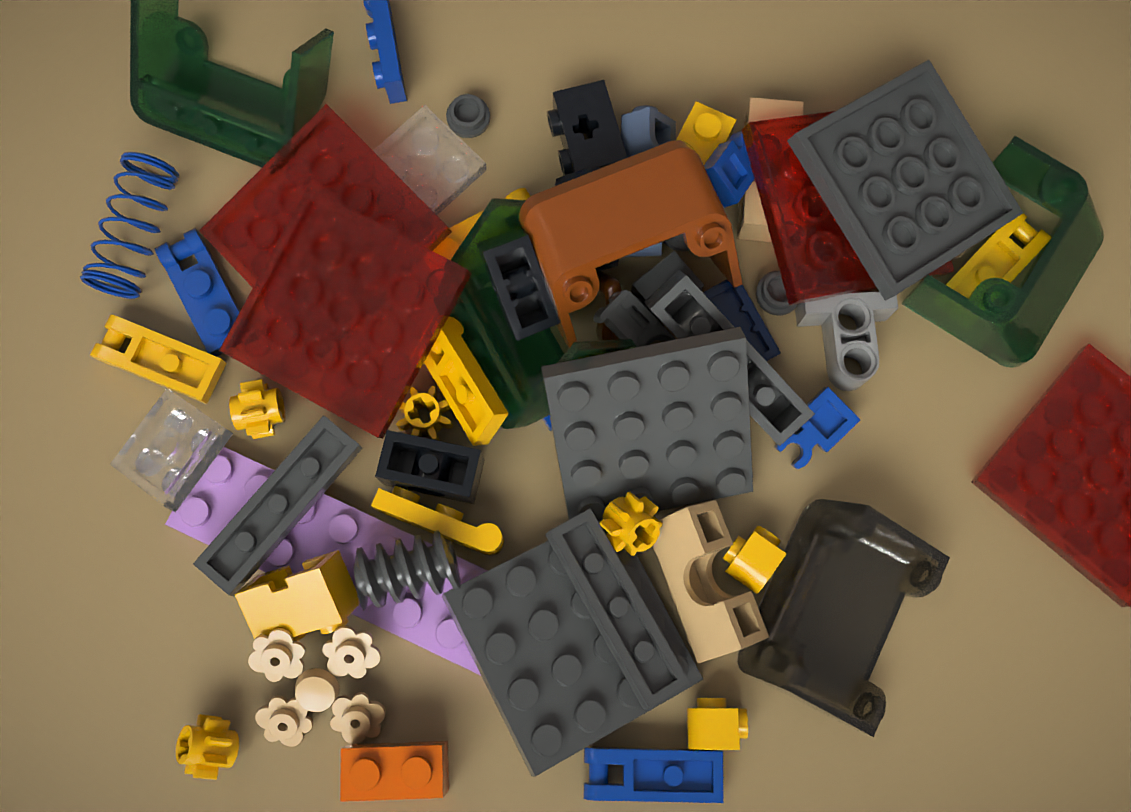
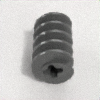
[353,530,461,611]

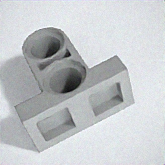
[795,291,898,391]

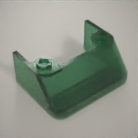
[130,0,334,171]
[902,136,1104,368]
[434,198,636,429]

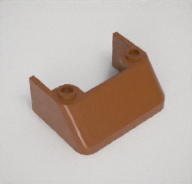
[519,140,743,353]

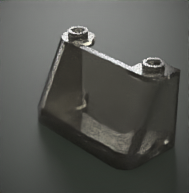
[737,499,950,737]

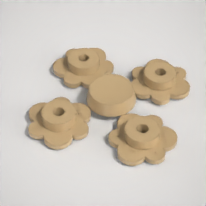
[248,625,386,747]

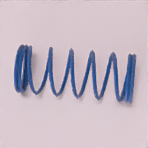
[80,152,179,299]

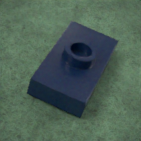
[703,279,781,361]

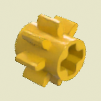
[229,379,285,439]
[396,386,453,441]
[599,492,663,556]
[176,714,239,780]

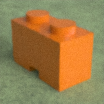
[340,741,449,802]

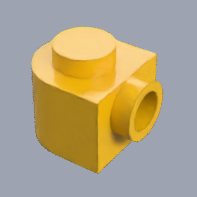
[723,525,786,594]
[687,698,748,750]

